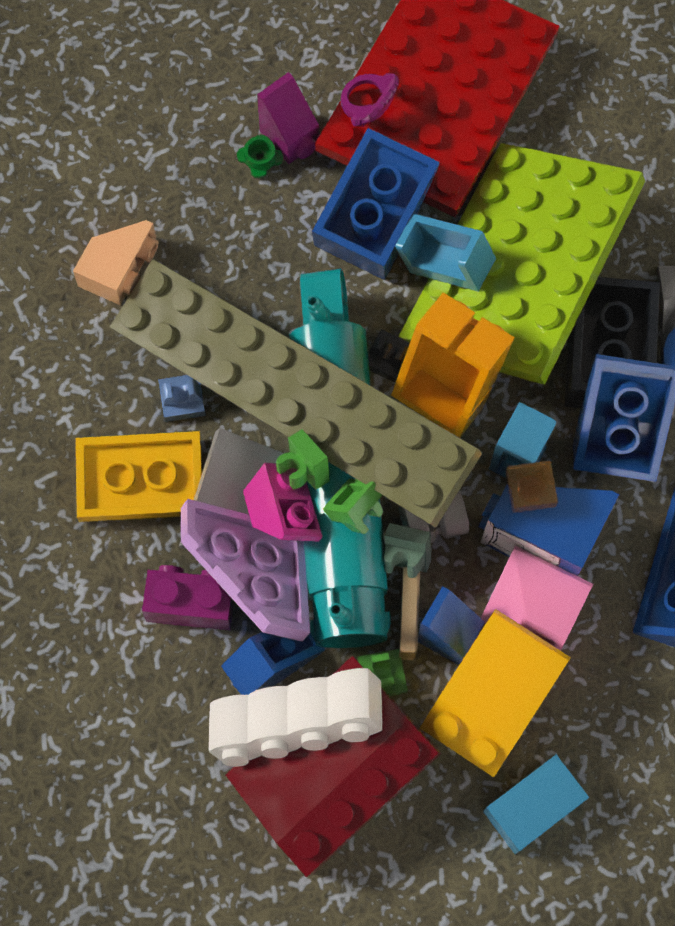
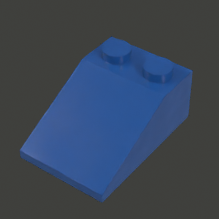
[312,128,440,280]
[573,354,675,482]

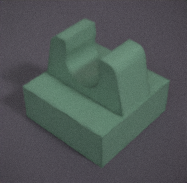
[384,523,431,578]

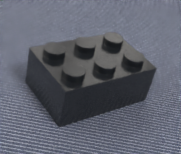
[565,277,660,408]

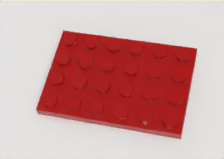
[315,0,560,218]

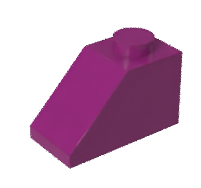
[257,72,319,164]

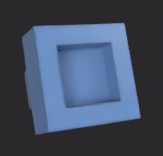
[158,375,206,422]

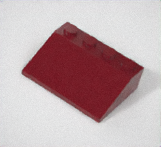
[225,656,442,877]

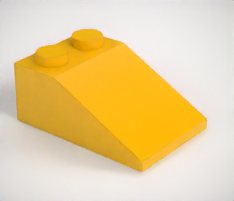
[420,609,571,777]

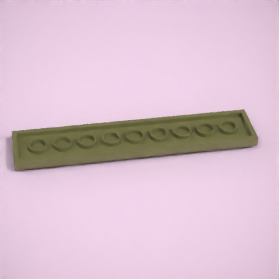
[110,259,482,528]

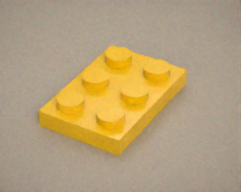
[75,431,202,522]

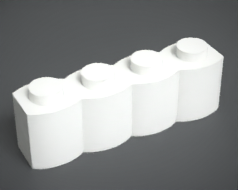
[209,668,383,767]

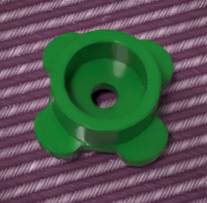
[237,135,283,179]

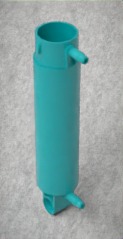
[289,268,391,648]

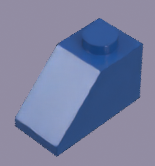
[418,586,485,665]
[221,632,325,695]

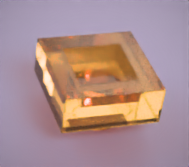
[506,461,558,513]

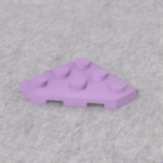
[181,499,310,642]

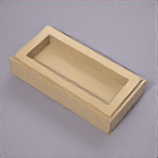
[399,567,420,660]

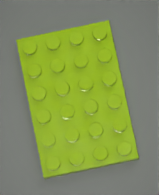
[398,143,645,385]

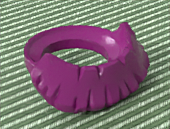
[340,73,399,127]

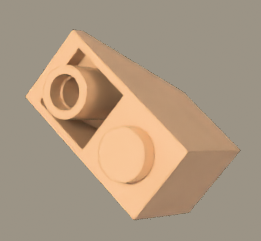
[73,220,159,305]

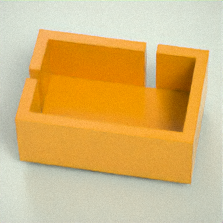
[391,292,515,438]

